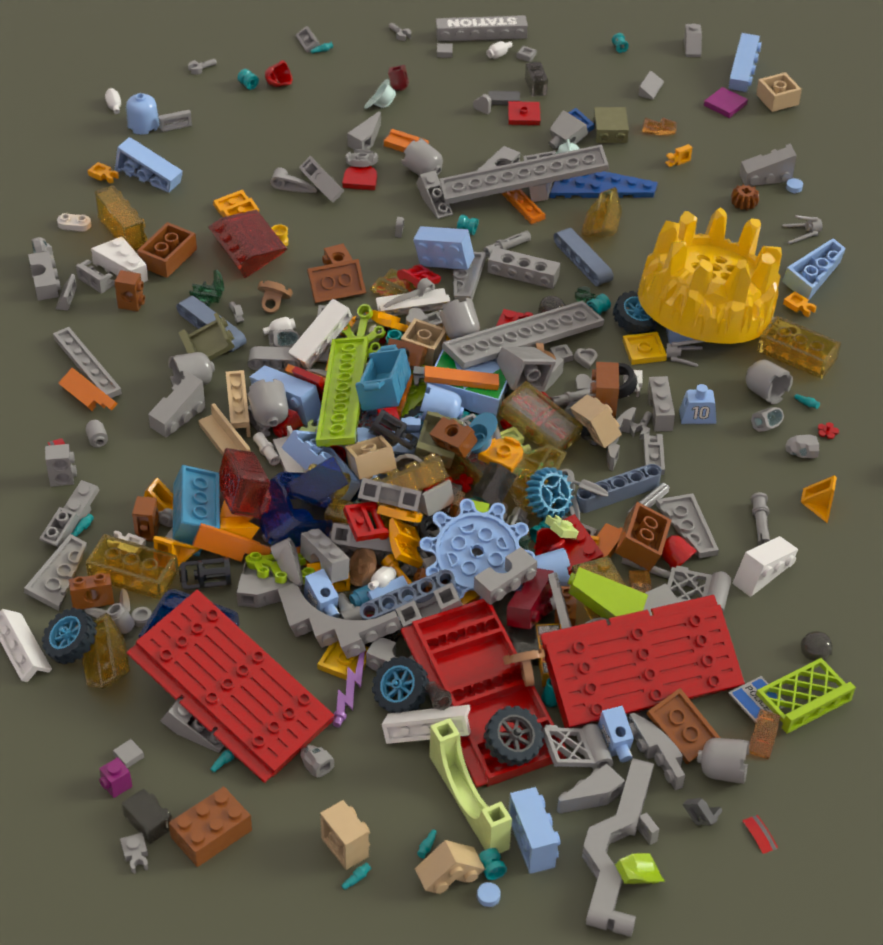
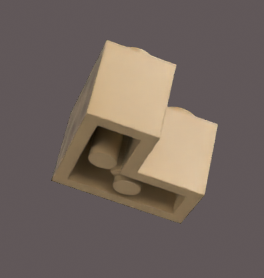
[570,394,622,448]
[415,840,485,894]

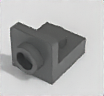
[683,798,723,826]

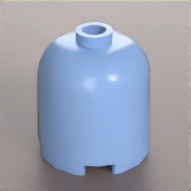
[126,93,159,135]
[418,383,464,421]
[535,548,571,587]

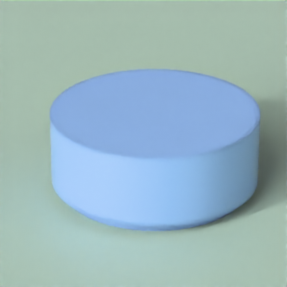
[786,178,803,193]
[477,883,500,907]

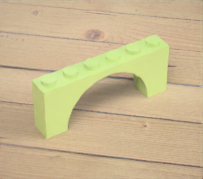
[430,718,512,853]

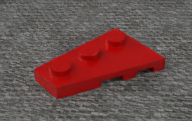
[563,514,604,575]

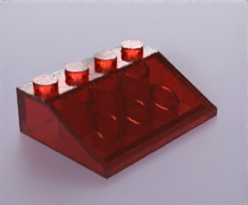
[208,209,288,278]

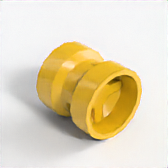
[271,224,288,248]

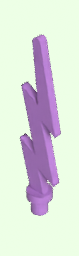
[333,652,365,728]

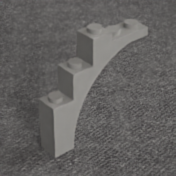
[278,583,403,659]

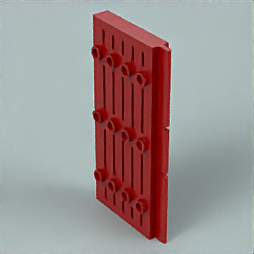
[126,589,335,783]
[540,594,745,728]
[400,599,567,788]

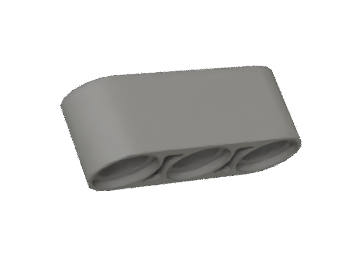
[248,346,301,372]

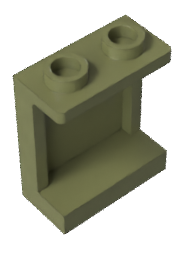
[593,107,629,143]
[178,312,235,361]
[414,411,464,469]

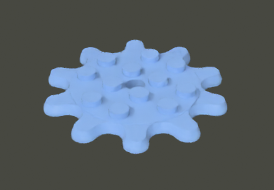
[419,499,535,599]

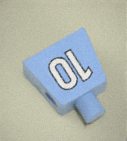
[679,384,717,424]
[304,569,340,618]
[598,706,634,762]

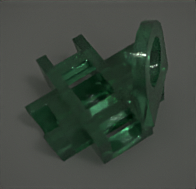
[189,269,224,307]

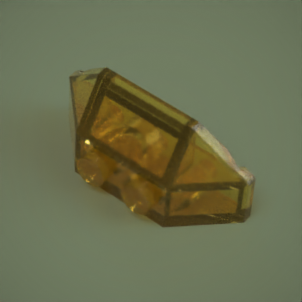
[581,187,622,238]
[506,444,567,515]
[83,613,130,689]

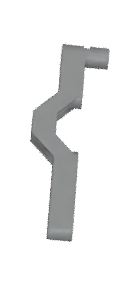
[582,758,654,937]

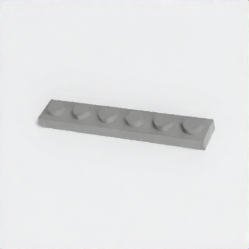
[53,327,122,398]

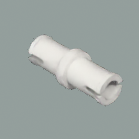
[253,432,281,466]

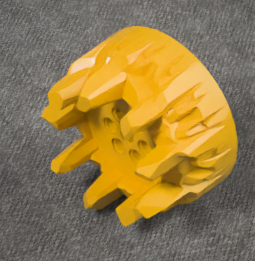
[637,208,782,344]

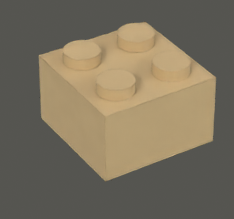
[756,72,802,112]
[401,318,447,366]
[345,435,397,479]
[320,800,370,870]

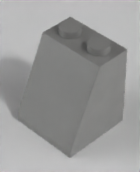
[496,347,556,390]

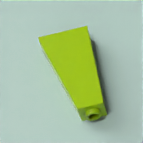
[567,567,648,619]

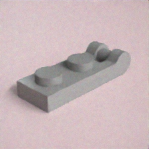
[643,433,665,475]

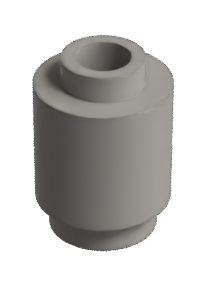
[85,420,108,447]

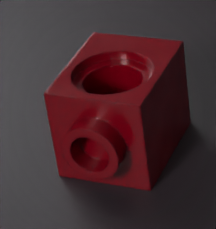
[388,64,409,91]

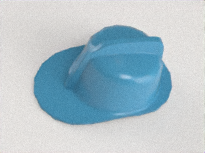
[469,412,498,454]

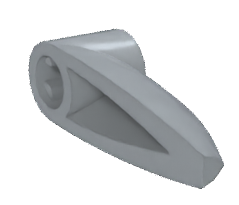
[270,168,317,193]
[270,538,304,586]

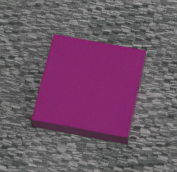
[704,87,748,118]

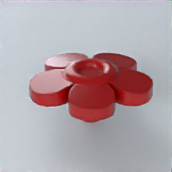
[818,422,839,439]
[455,474,474,494]

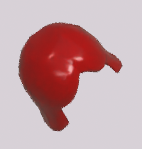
[265,60,292,87]
[534,528,565,556]
[661,535,697,569]

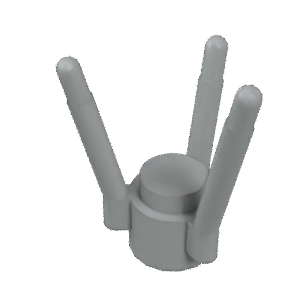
[782,215,822,244]
[666,339,705,367]
[505,506,529,545]

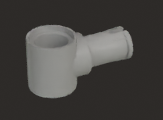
[338,593,362,620]

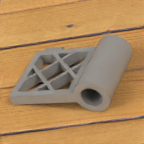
[667,566,731,613]
[542,723,613,770]

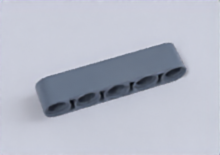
[554,228,614,286]
[176,296,246,353]
[576,464,662,513]
[359,569,456,620]

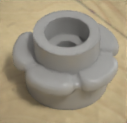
[159,508,173,527]

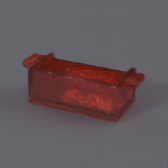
[219,448,272,518]

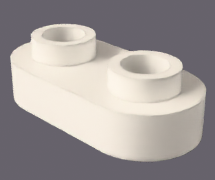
[57,213,91,231]

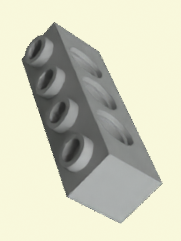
[488,247,560,289]

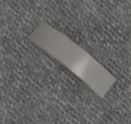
[606,407,636,471]

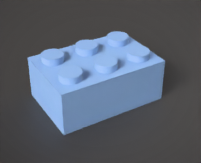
[413,226,475,270]
[509,787,560,874]

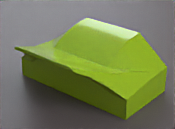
[615,853,665,884]

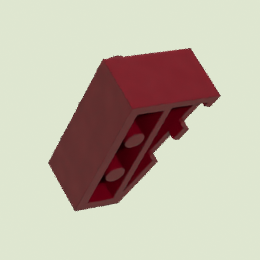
[507,568,554,629]

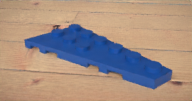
[550,171,658,198]

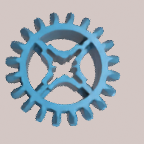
[525,467,575,520]

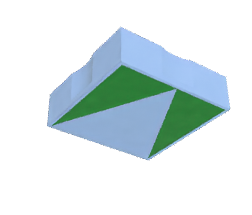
[426,349,509,417]

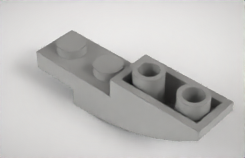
[299,156,344,202]
[39,480,99,547]
[629,713,685,790]

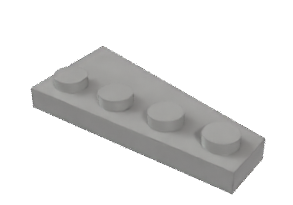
[453,252,487,302]
[656,493,719,558]
[24,534,87,611]

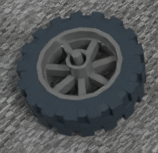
[483,706,544,766]

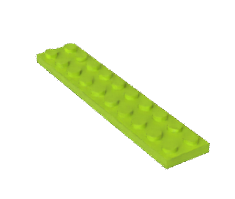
[316,336,369,447]

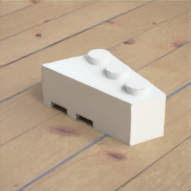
[91,237,148,282]
[732,536,798,597]

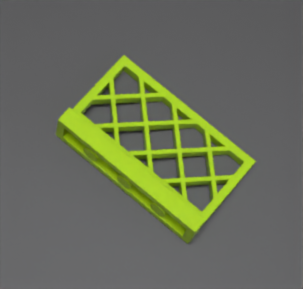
[756,658,856,734]

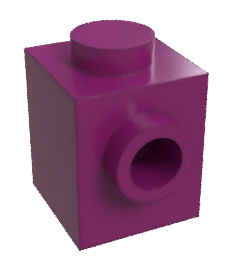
[99,757,133,798]

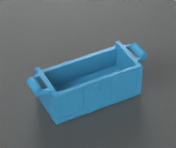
[355,344,411,411]
[173,465,220,557]

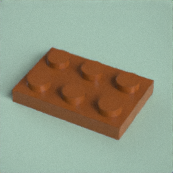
[307,259,366,304]
[646,688,721,764]

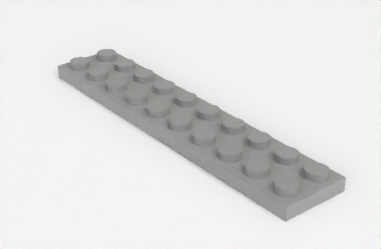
[440,144,609,204]
[442,301,604,369]

